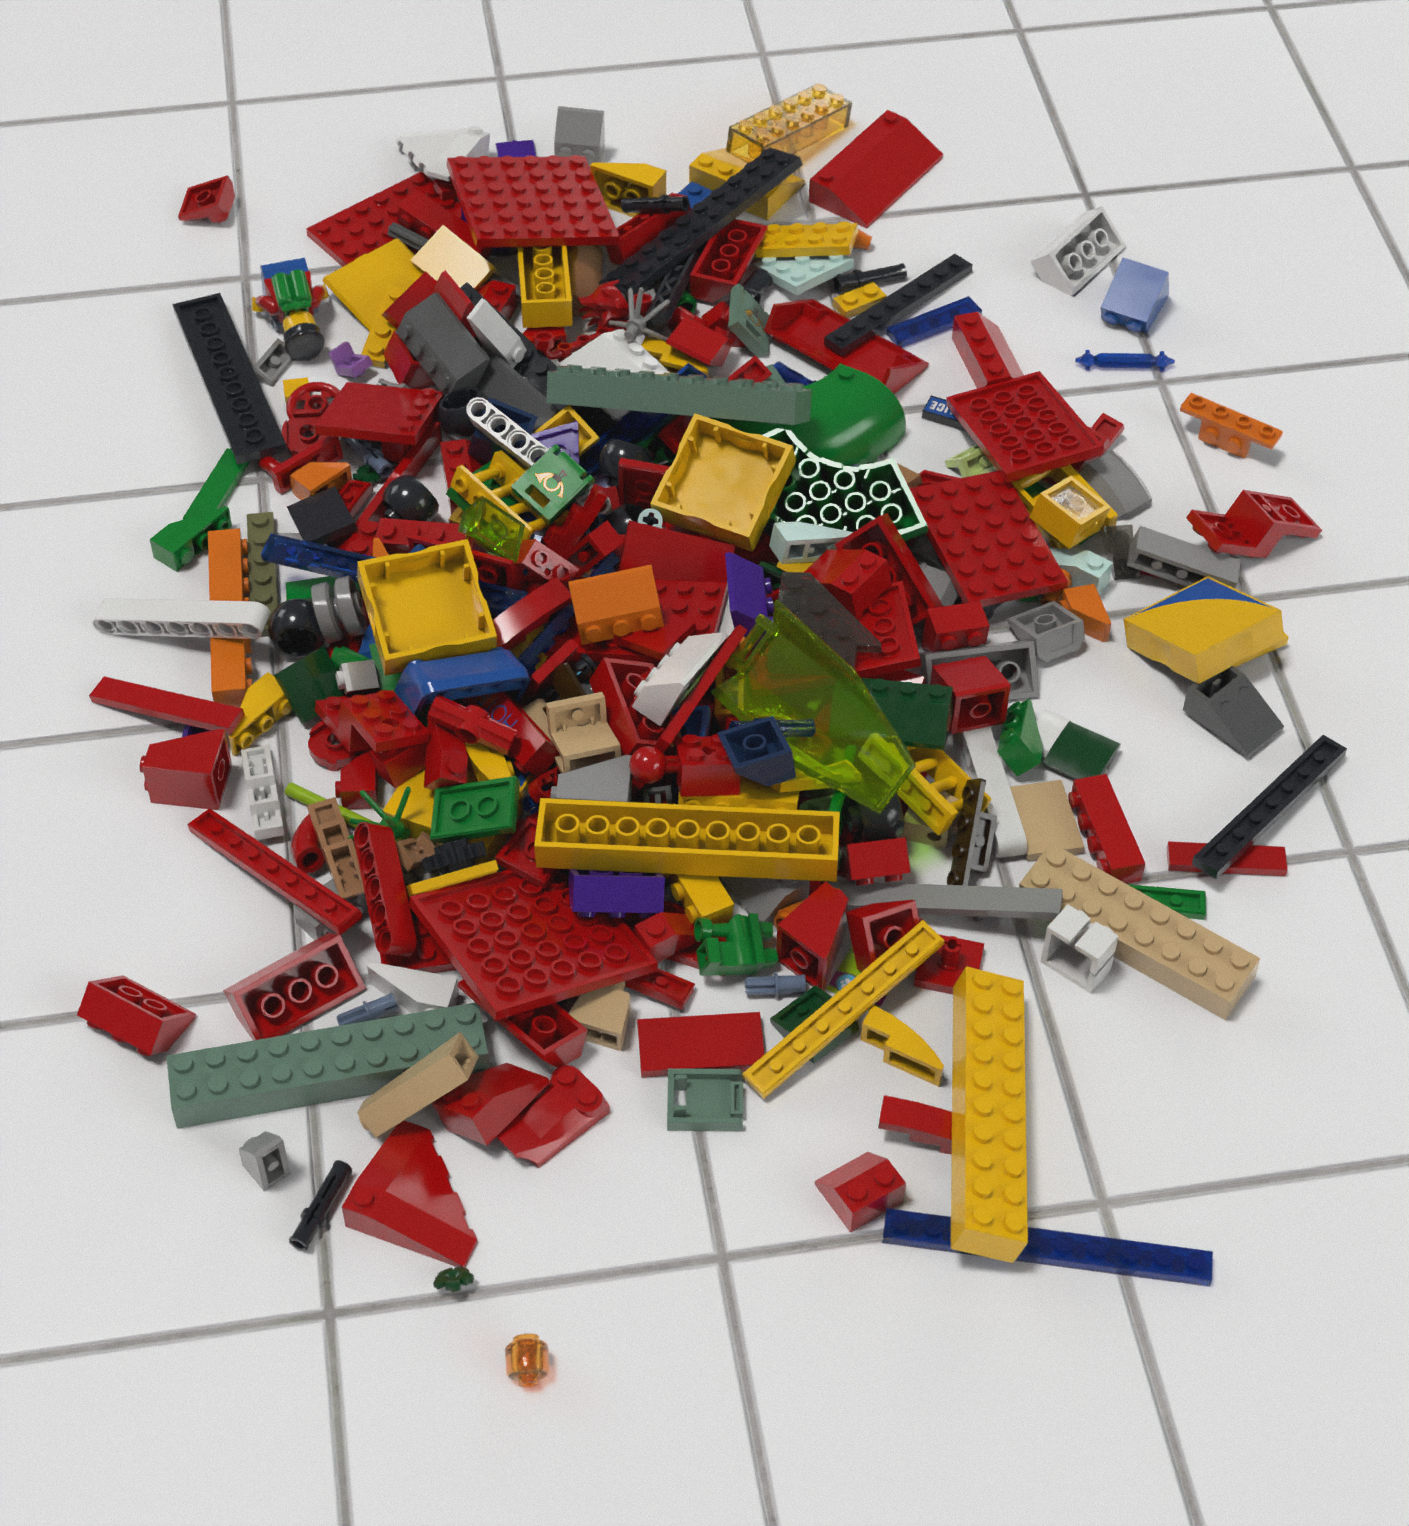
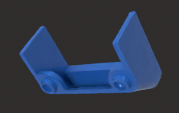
[394,647,531,718]

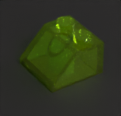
[458,496,525,563]

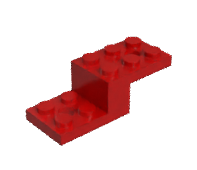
[1186,490,1322,558]
[315,690,430,753]

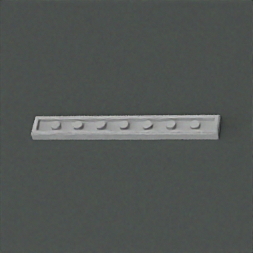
[825,881,1063,919]

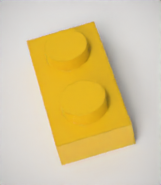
[832,282,887,318]

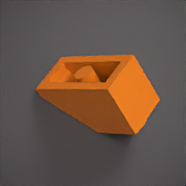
[290,462,352,500]
[1058,584,1111,642]

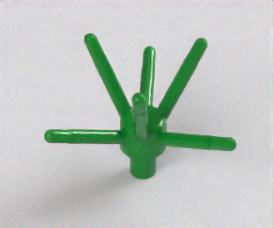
[348,787,411,841]

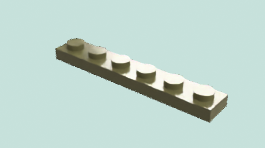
[247,512,278,637]

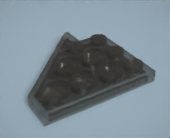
[768,572,882,676]

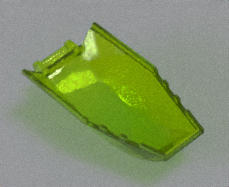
[711,600,916,813]

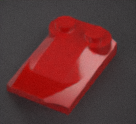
[496,1065,610,1168]

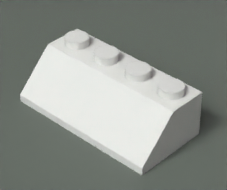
[1030,206,1126,296]
[632,632,729,726]

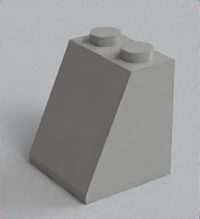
[551,755,633,802]

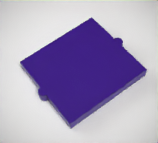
[496,140,536,157]

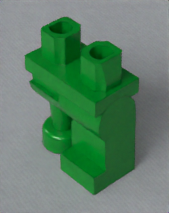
[694,913,778,976]

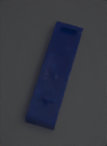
[886,296,982,348]

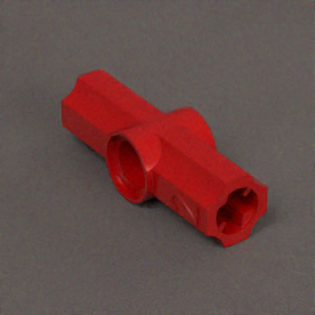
[427,695,518,755]

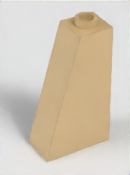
[357,1032,479,1138]

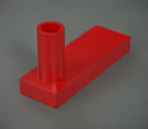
[259,436,344,494]

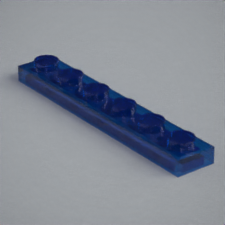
[517,552,620,672]

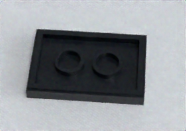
[287,486,357,551]

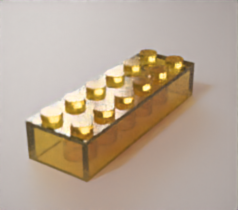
[726,83,852,163]

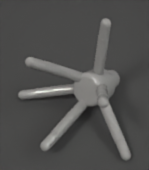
[609,287,670,342]

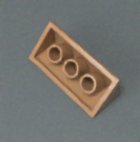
[566,245,603,317]

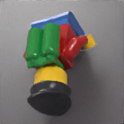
[252,257,329,361]

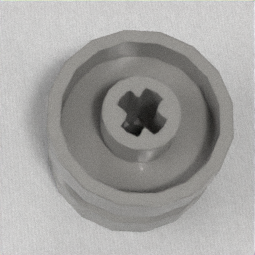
[311,575,367,644]

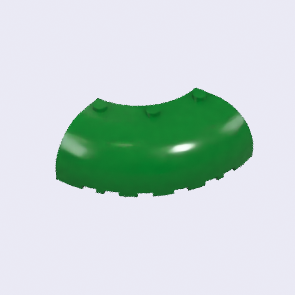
[712,363,906,466]
[762,424,928,541]

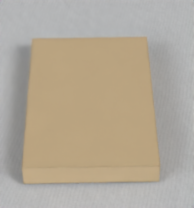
[1010,780,1084,861]

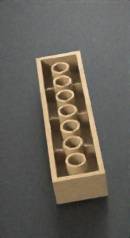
[1019,843,1260,1020]

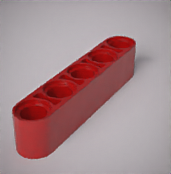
[354,822,417,957]

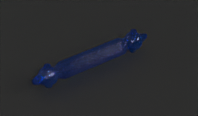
[1075,350,1175,372]

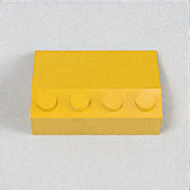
[689,148,805,221]

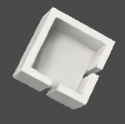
[1041,904,1119,994]

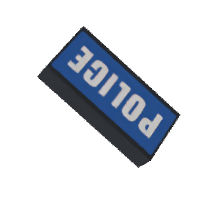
[922,395,966,431]

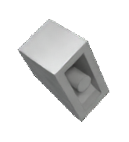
[238,1131,291,1191]

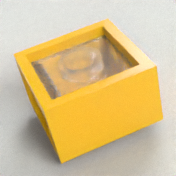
[1029,476,1111,549]

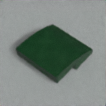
[274,646,351,724]
[1043,721,1121,780]
[770,985,859,1064]

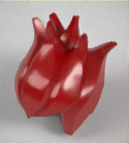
[578,280,629,329]

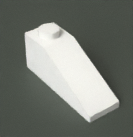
[467,298,527,368]
[367,961,459,1013]

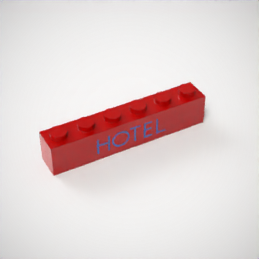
[460,691,560,777]

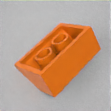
[568,565,664,645]

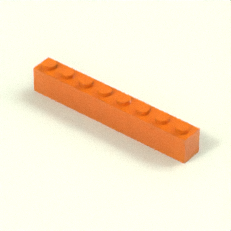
[208,528,253,708]

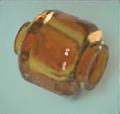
[505,1333,550,1387]

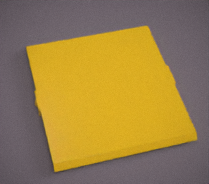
[322,238,423,331]

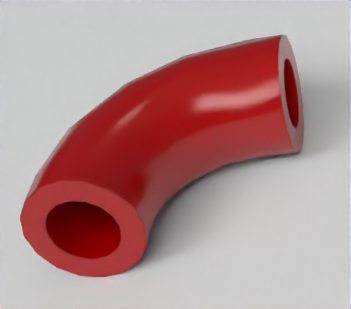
[291,814,325,874]

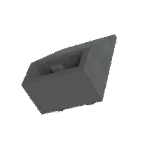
[1183,666,1284,758]

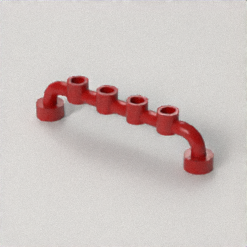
[534,293,652,362]

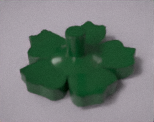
[352,465,384,484]
[433,1267,474,1293]

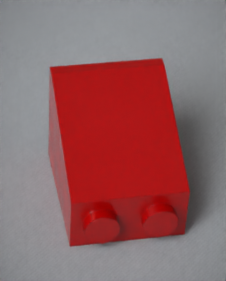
[930,655,1011,734]
[140,729,232,810]
[776,882,849,991]

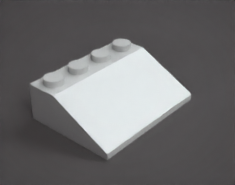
[558,329,670,423]

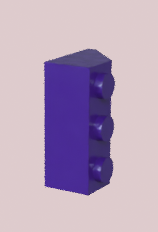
[725,552,776,649]
[568,869,665,918]

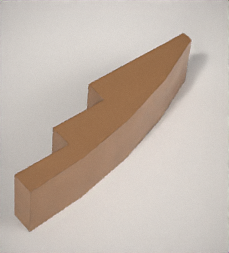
[307,797,365,900]

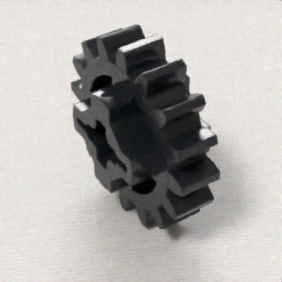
[422,838,487,875]

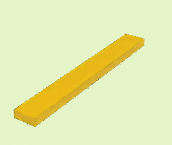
[742,920,944,1099]

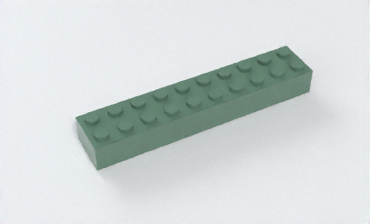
[546,364,812,425]
[166,1003,490,1129]

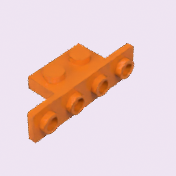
[1180,393,1283,458]

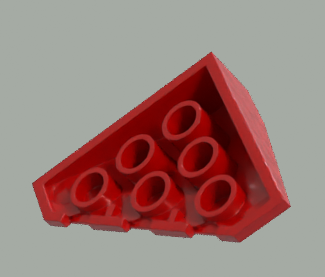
[342,1120,477,1267]

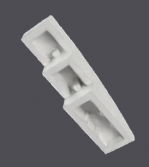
[241,745,285,840]

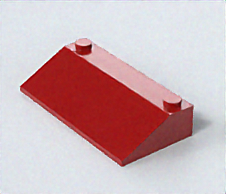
[808,110,943,229]
[764,299,929,394]

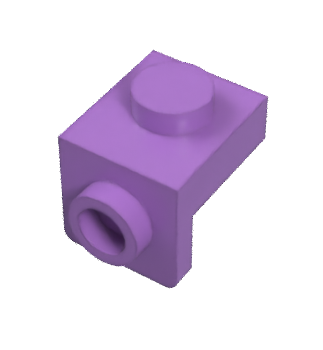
[328,342,373,378]

